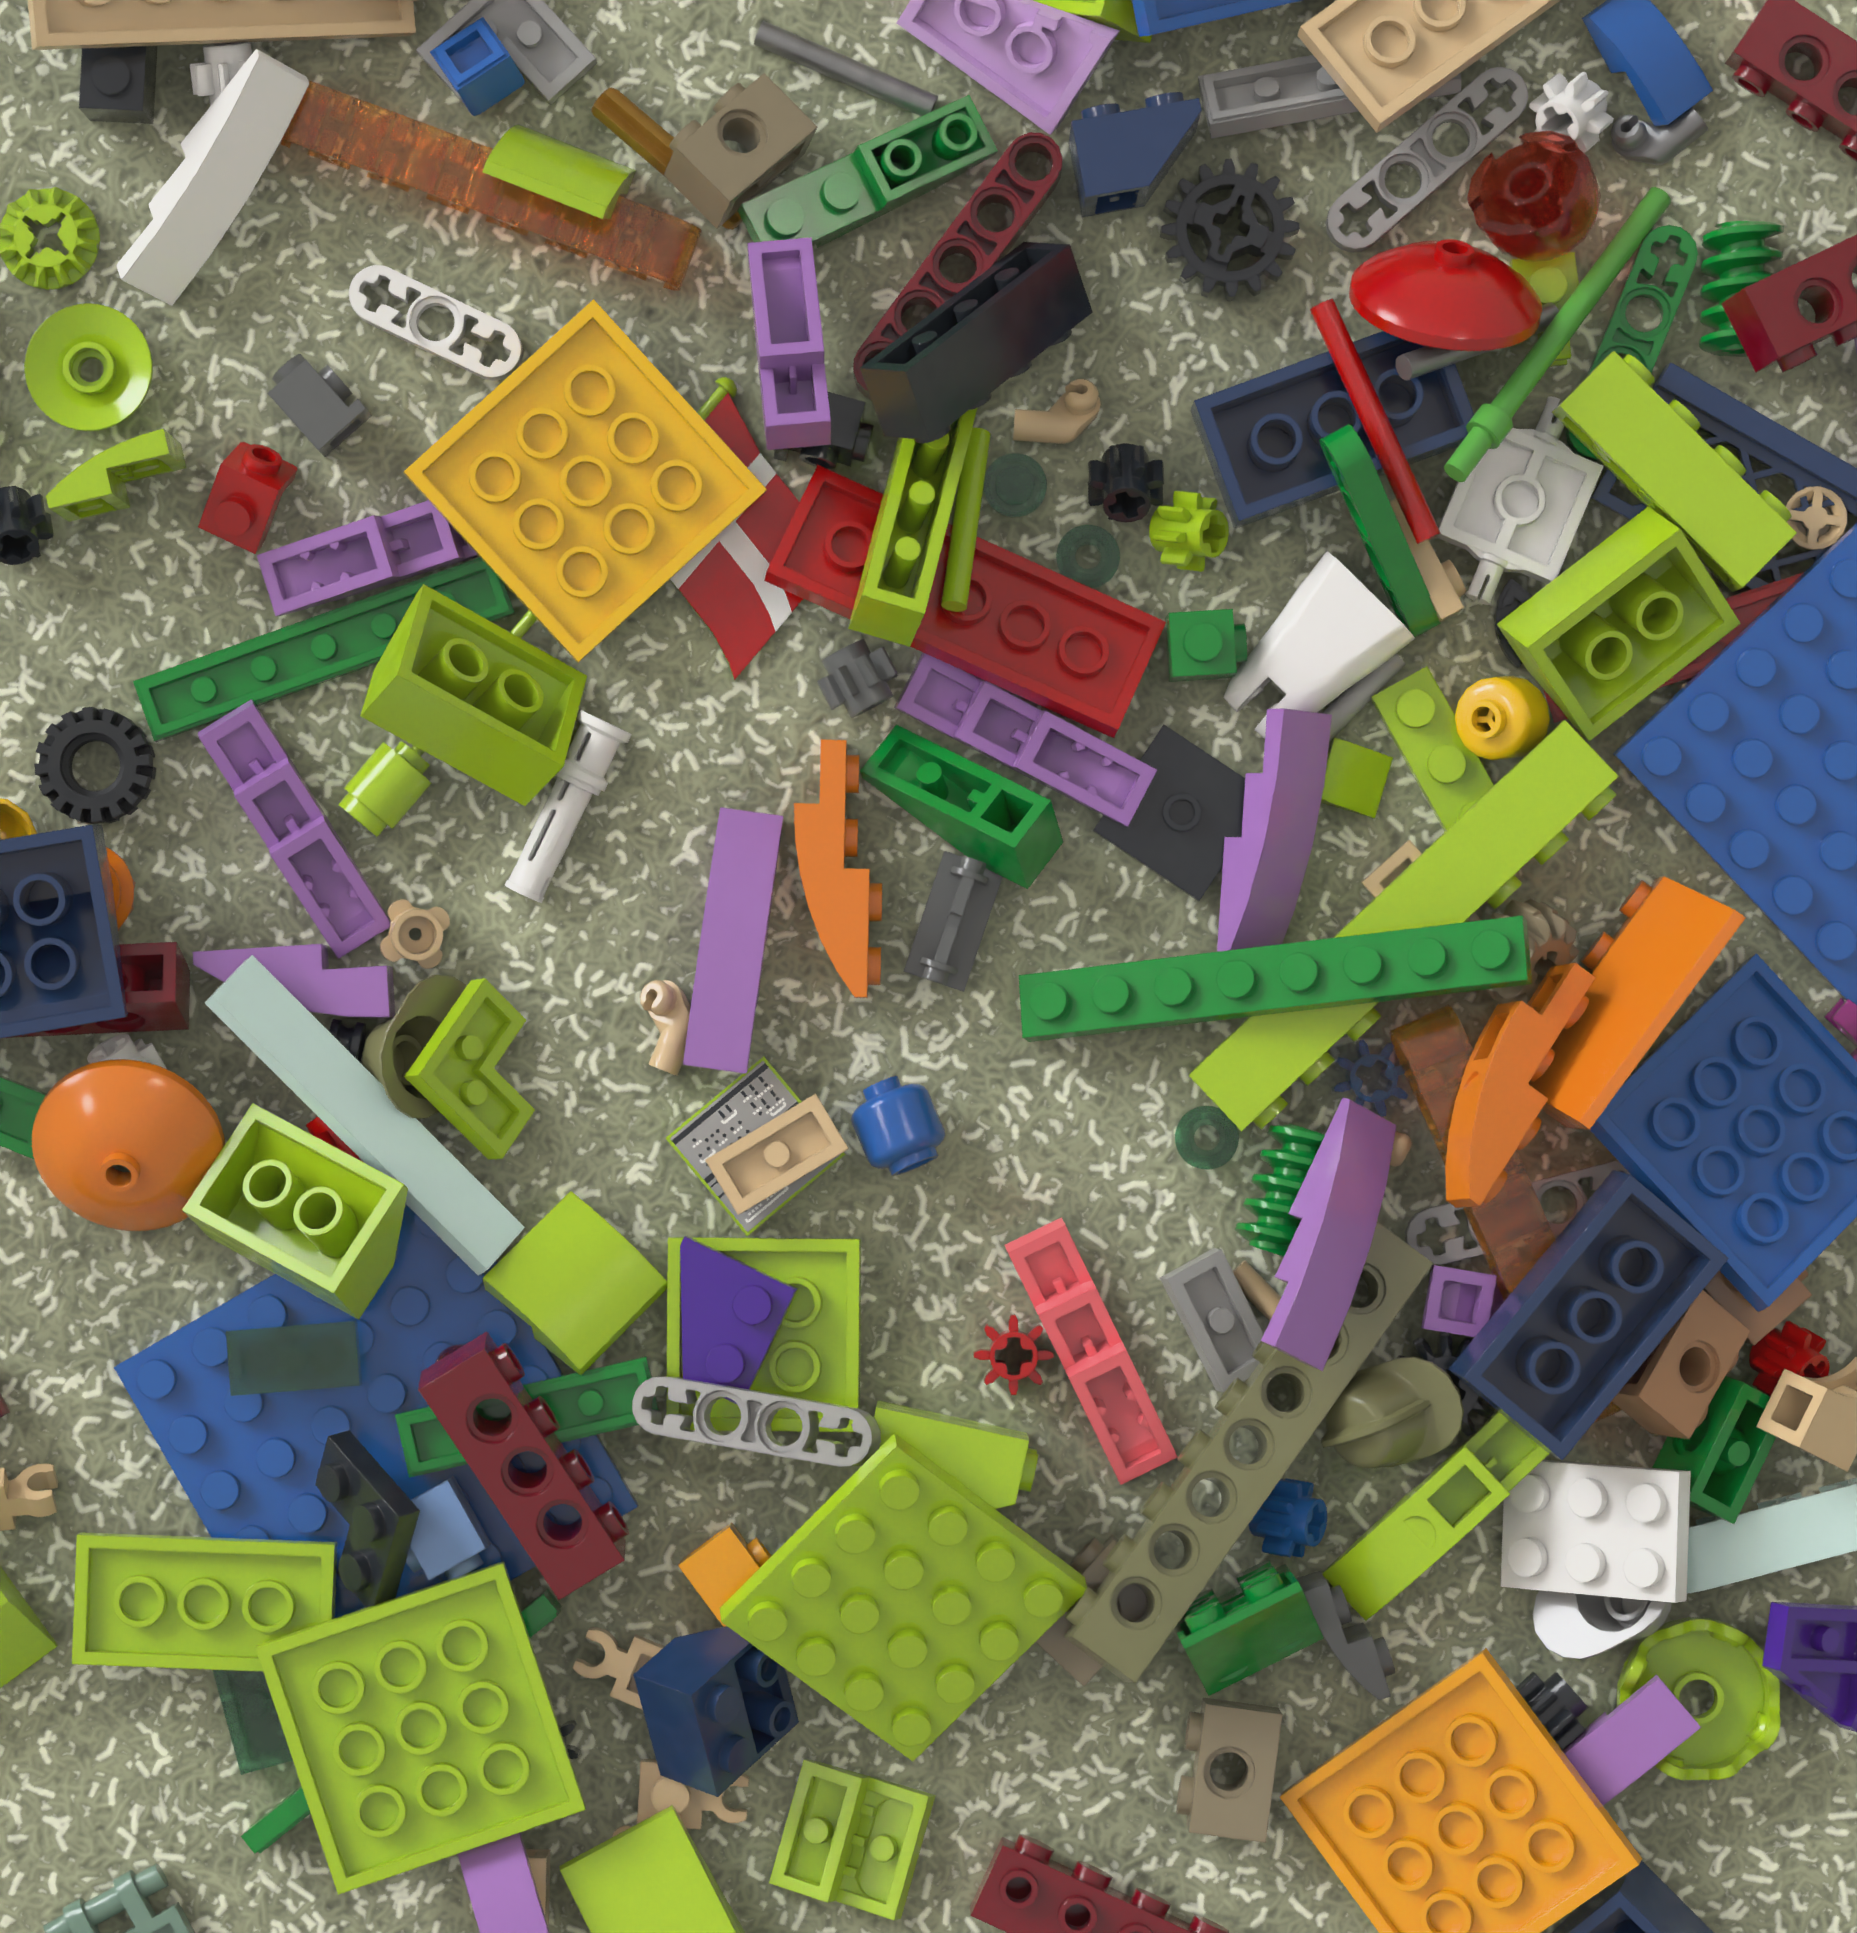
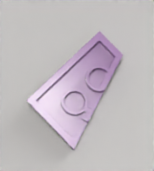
[897,0,1120,135]

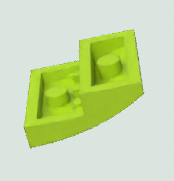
[482,124,636,219]
[46,428,187,522]
[482,1191,667,1375]
[769,1759,936,1920]

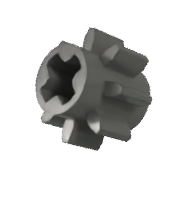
[817,639,898,718]

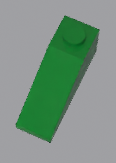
[860,724,1063,889]

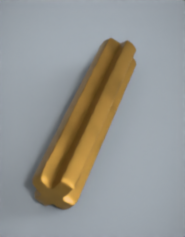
[591,87,742,230]

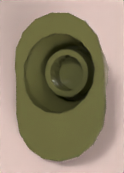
[362,975,466,1119]
[1321,1357,1464,1468]

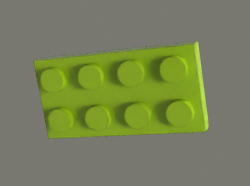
[72,1533,338,1672]

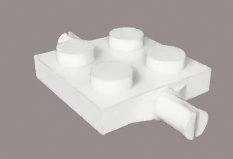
[1437,396,1603,605]

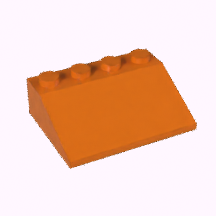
[1528,876,1746,1130]

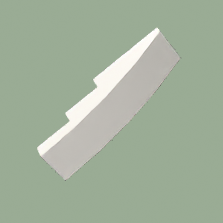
[116,49,309,306]

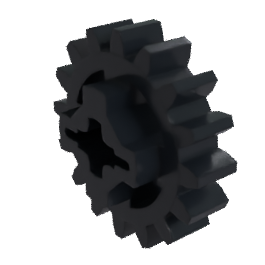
[1160,159,1300,301]

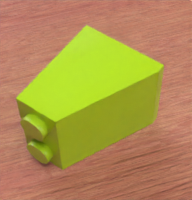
[874,1400,1039,1509]

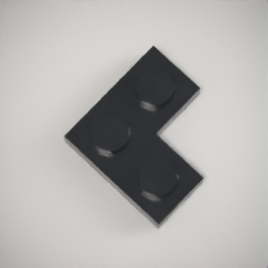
[315,1430,420,1608]

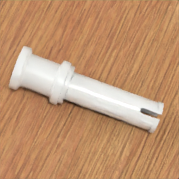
[505,710,632,903]

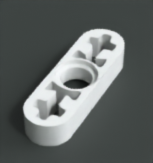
[349,265,523,381]

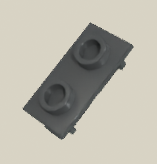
[904,851,1003,992]

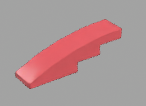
[1004,1217,1178,1485]

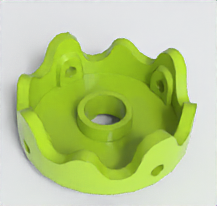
[1616,1617,1781,1780]

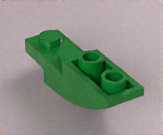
[737,95,998,248]

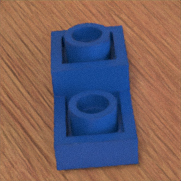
[1582,0,1713,126]

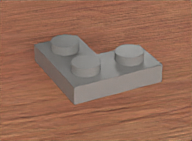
[416,0,597,105]

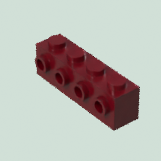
[970,1834,1229,1933]

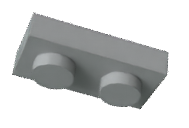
[1160,1248,1264,1392]

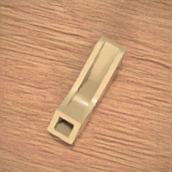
[1756,1357,1857,1472]

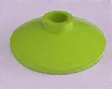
[24,303,153,431]

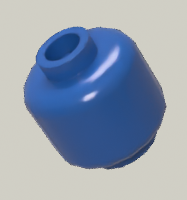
[851,1076,945,1176]

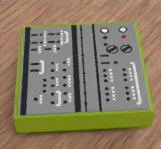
[666,1056,846,1236]

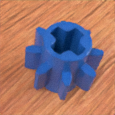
[1248,1478,1327,1558]

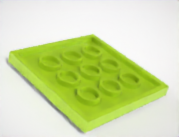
[720,1433,1087,1761]
[255,1561,586,1895]

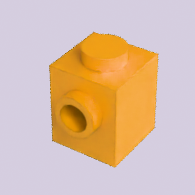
[678,1522,772,1627]

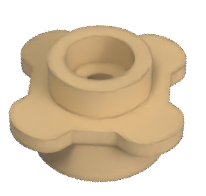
[380,899,450,969]

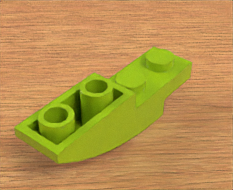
[1322,1411,1550,1621]

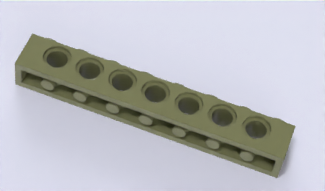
[1063,1222,1434,1683]

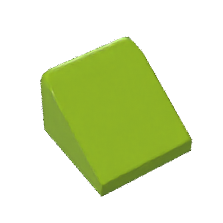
[1321,737,1393,819]

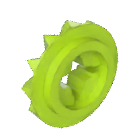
[0,187,100,290]

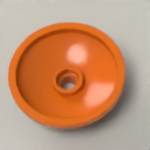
[32,1059,225,1231]

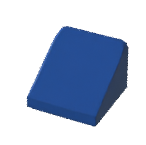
[430,17,525,116]

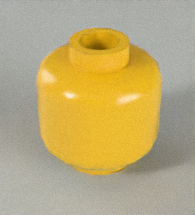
[1455,676,1550,760]

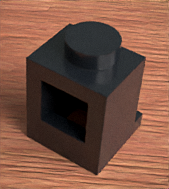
[774,392,874,469]

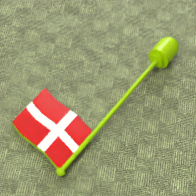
[338,377,803,837]

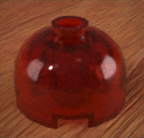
[1467,131,1601,262]

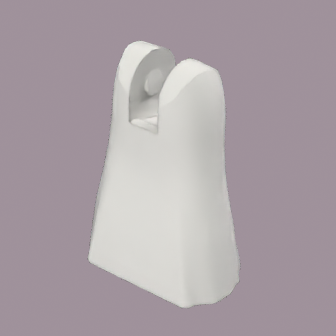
[1223,551,1415,739]

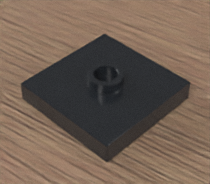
[1093,725,1245,902]

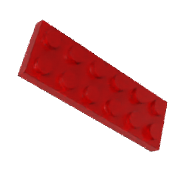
[764,465,1166,738]

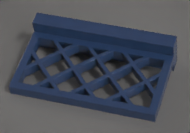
[1590,362,1857,590]

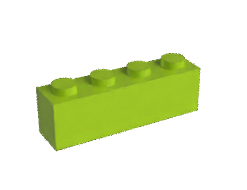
[1551,351,1797,592]
[848,407,978,647]

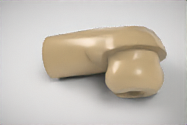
[1013,379,1101,444]
[640,980,691,1076]

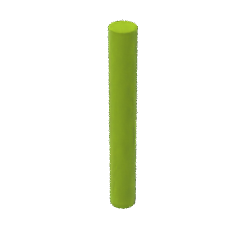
[941,428,991,612]

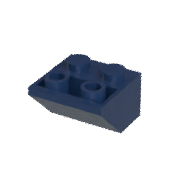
[1068,92,1202,218]
[633,1626,799,1797]

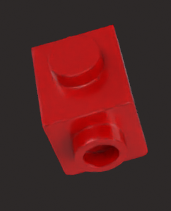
[198,442,298,554]

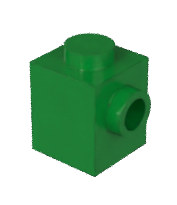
[1165,609,1247,682]

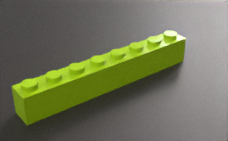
[1189,720,1619,1131]

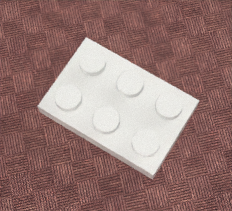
[1501,1460,1691,1603]

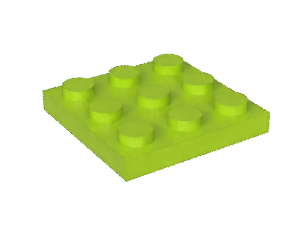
[666,1237,861,1432]

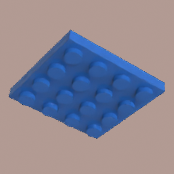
[1590,953,1857,1312]

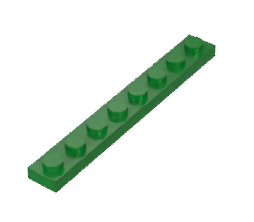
[1018,916,1532,1042]

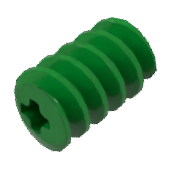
[1699,221,1784,357]
[1235,1123,1325,1257]

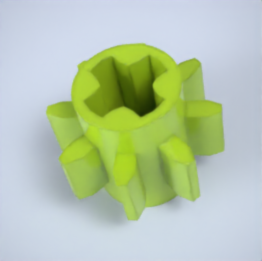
[1149,490,1229,572]

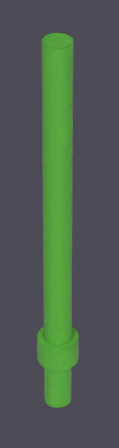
[1444,187,1671,482]

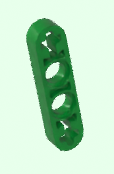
[1565,225,1698,462]
[1319,424,1441,638]

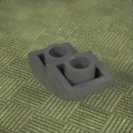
[1296,1571,1395,1700]

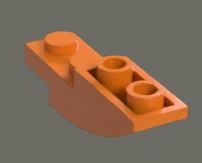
[794,739,883,998]
[1445,962,1596,1208]

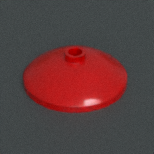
[1349,239,1542,351]

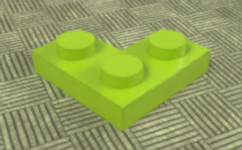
[404,978,535,1160]

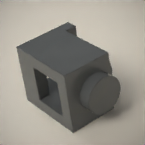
[267,354,372,457]

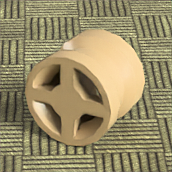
[1785,486,1847,550]

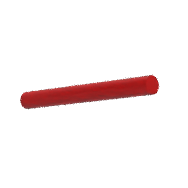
[1310,298,1441,544]

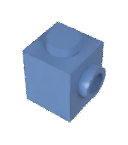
[406,1476,491,1580]

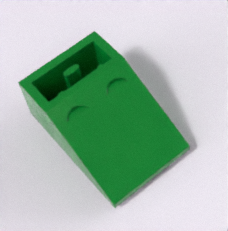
[1175,1560,1324,1696]

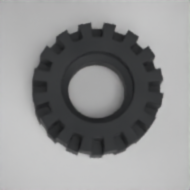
[34,707,156,824]

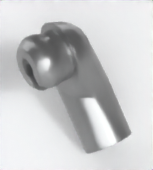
[1611,107,1708,165]

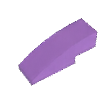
[747,237,831,450]
[193,944,395,1018]

